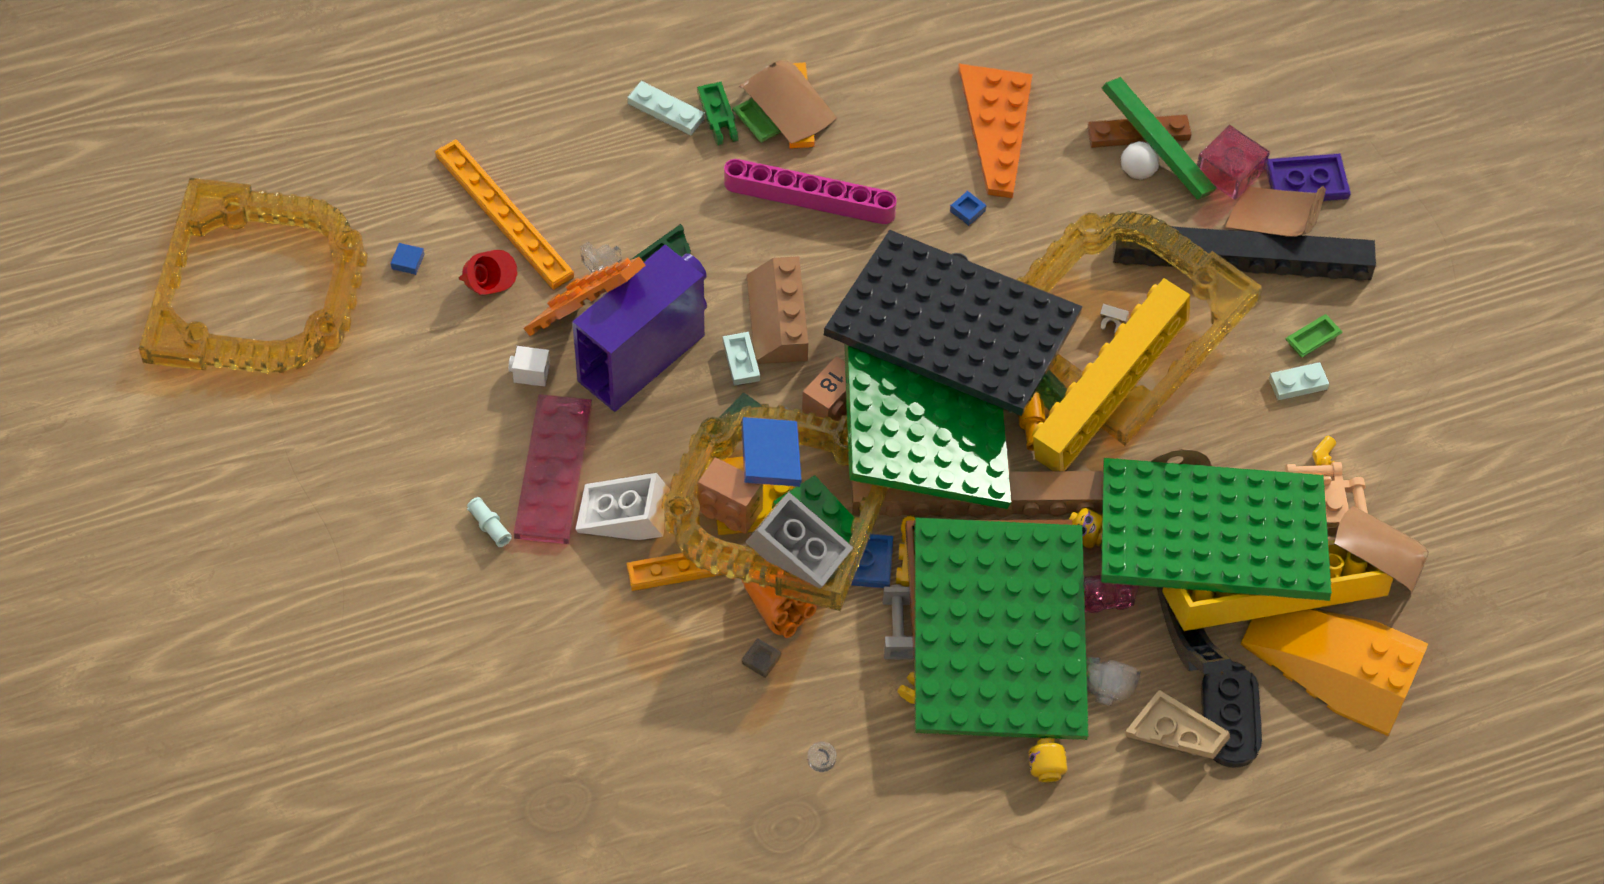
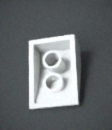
[575,473,672,540]

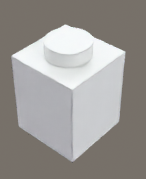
[509,346,550,387]

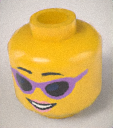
[1069,508,1102,548]
[1028,738,1067,782]

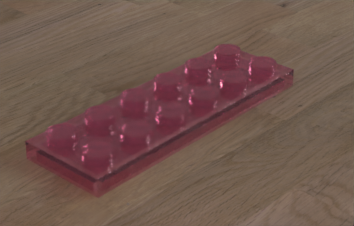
[514,394,592,544]

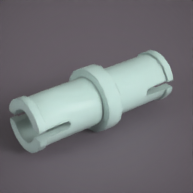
[467,497,512,547]

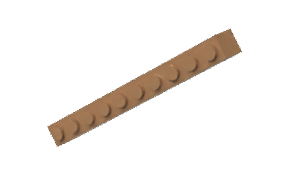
[851,471,1103,517]

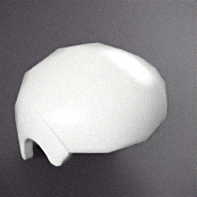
[1121,141,1159,180]

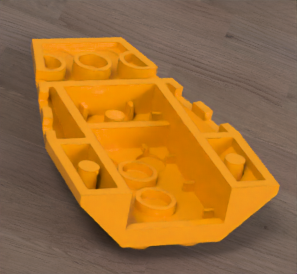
[1240,608,1428,736]

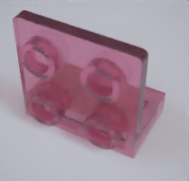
[1083,575,1139,613]

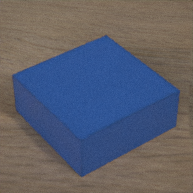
[950,191,987,226]
[390,243,425,275]

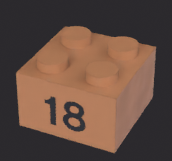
[802,356,847,437]
[698,457,763,534]

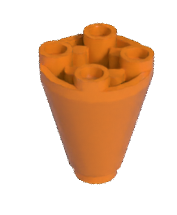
[742,565,817,638]

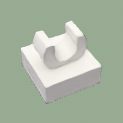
[1100,304,1130,333]

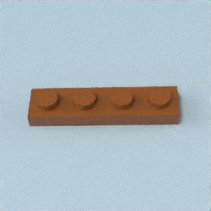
[1087,114,1191,148]

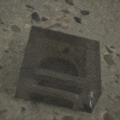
[742,638,781,678]

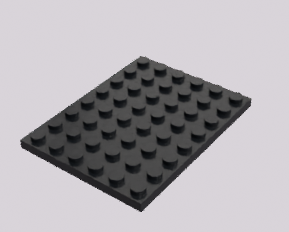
[823,230,1083,416]

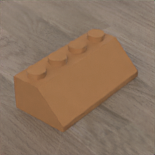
[747,256,808,364]

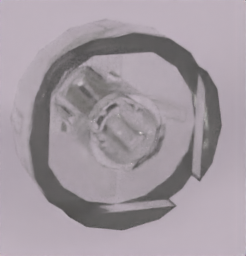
[1086,657,1141,706]

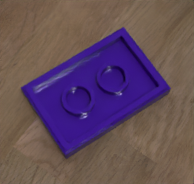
[1265,153,1351,201]

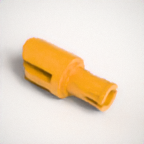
[1018,392,1046,451]

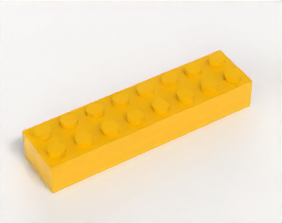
[1032,278,1190,471]
[1162,540,1393,631]

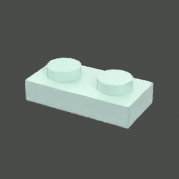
[723,332,760,386]
[1269,362,1329,400]

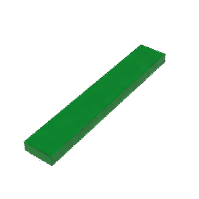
[1102,77,1216,200]

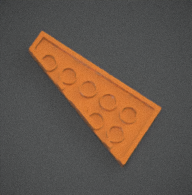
[958,64,1033,198]
[524,257,646,336]

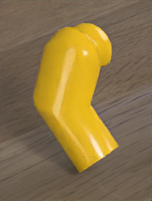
[1312,436,1336,466]

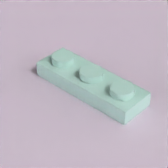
[628,81,705,135]

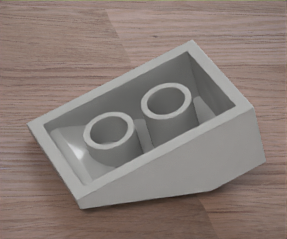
[746,492,853,588]

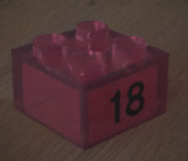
[1197,124,1270,200]

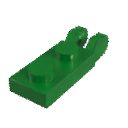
[697,81,738,145]

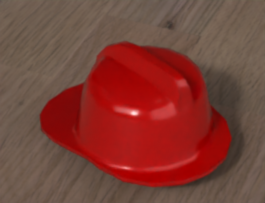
[459,250,517,295]

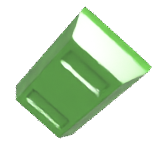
[732,98,781,143]
[1285,314,1343,358]

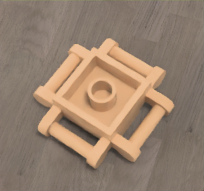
[1285,462,1368,541]

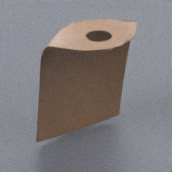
[739,60,837,143]
[1226,186,1326,237]
[1334,506,1429,600]

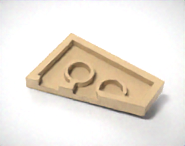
[1125,690,1230,759]

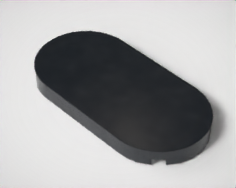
[1201,661,1262,768]

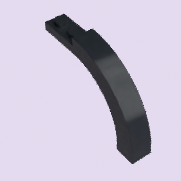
[1157,587,1232,677]

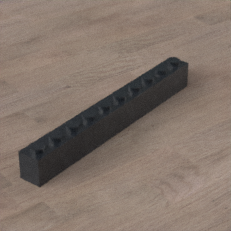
[1113,223,1376,281]

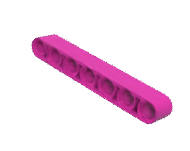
[724,159,897,224]

